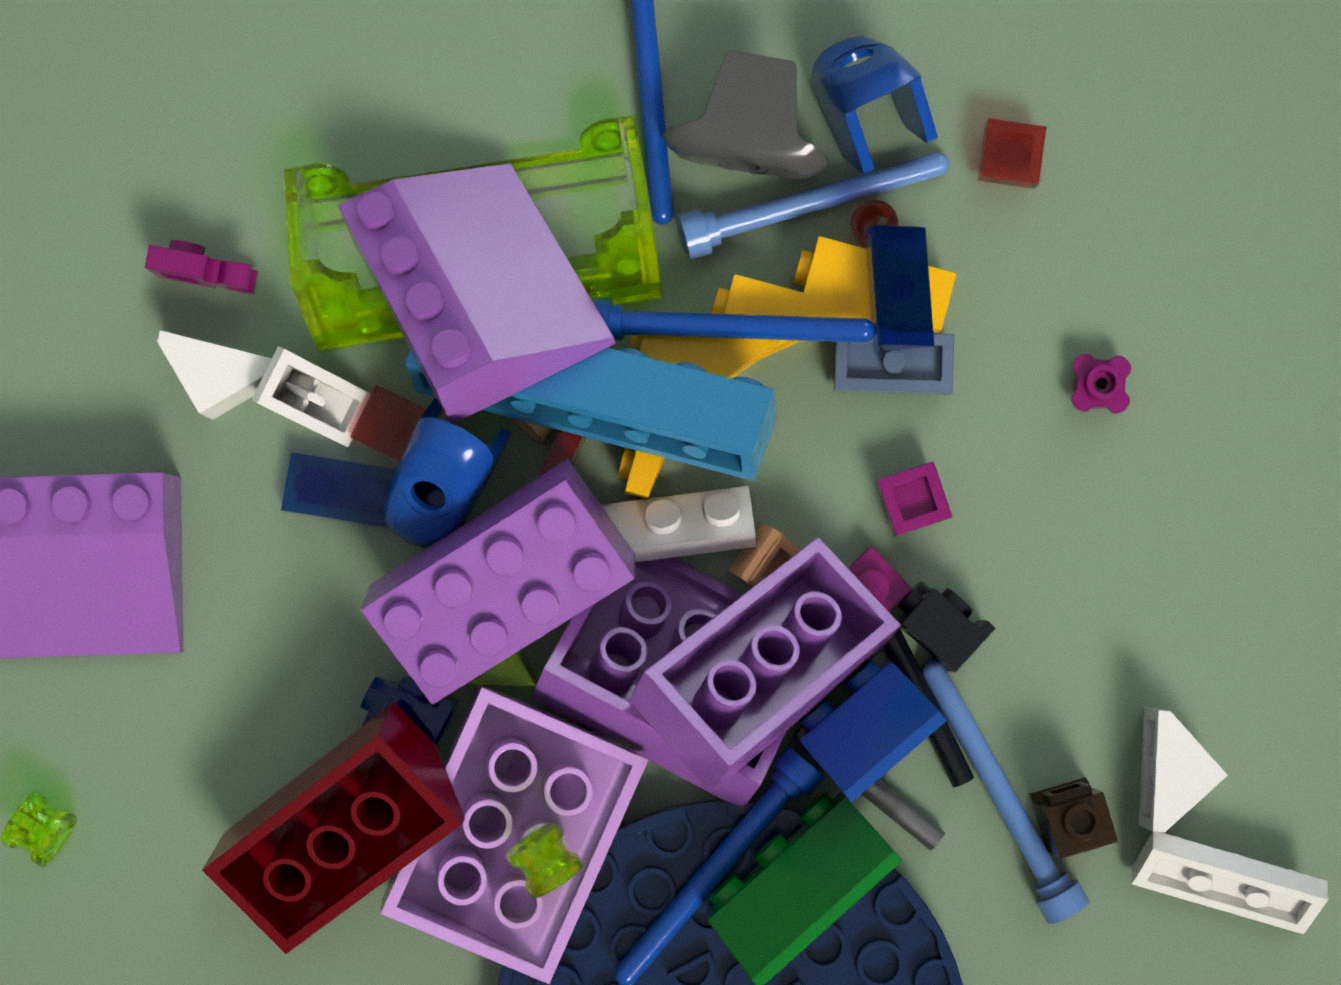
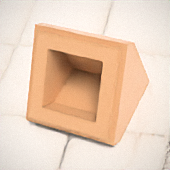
[727,523,801,588]

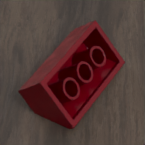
[202,701,465,954]

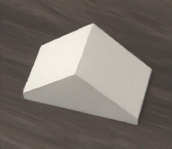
[157,330,272,420]
[251,346,374,447]
[1138,707,1228,832]

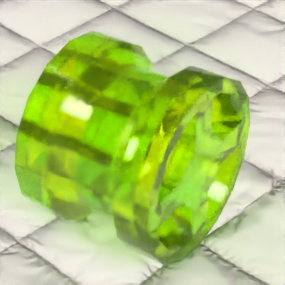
[0,791,78,868]
[505,821,584,898]

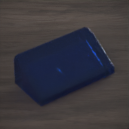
[865,225,934,351]

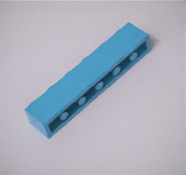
[405,348,777,481]

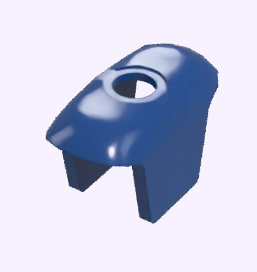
[810,36,938,174]
[382,397,512,548]

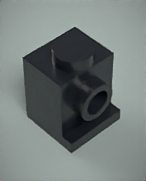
[897,580,996,673]

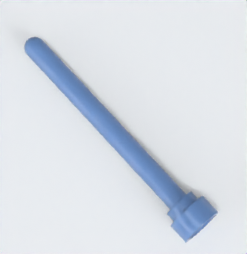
[676,153,950,260]
[921,659,1090,924]

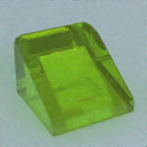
[465,649,539,686]

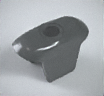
[661,51,830,180]

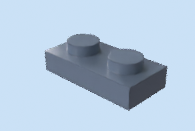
[833,332,954,396]

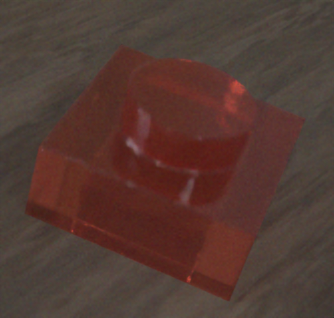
[977,118,1047,189]
[350,385,426,461]

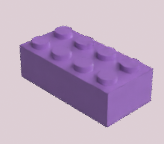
[361,458,635,705]
[629,537,901,793]

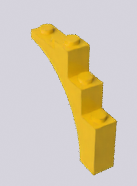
[618,236,957,499]

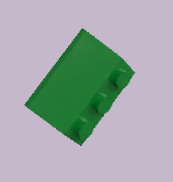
[706,791,903,985]

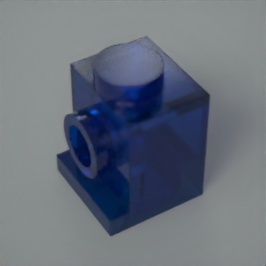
[360,676,460,747]

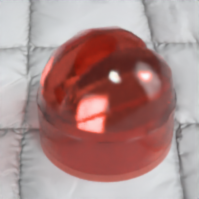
[851,200,899,251]

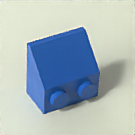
[797,660,947,802]

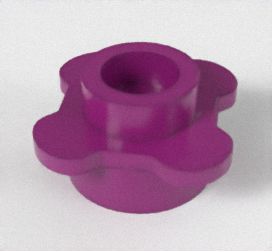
[1071,354,1131,414]

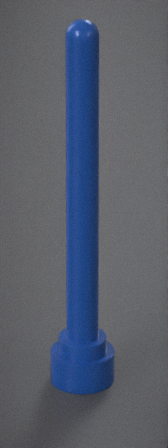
[631,0,674,225]
[591,298,876,343]
[614,746,825,985]

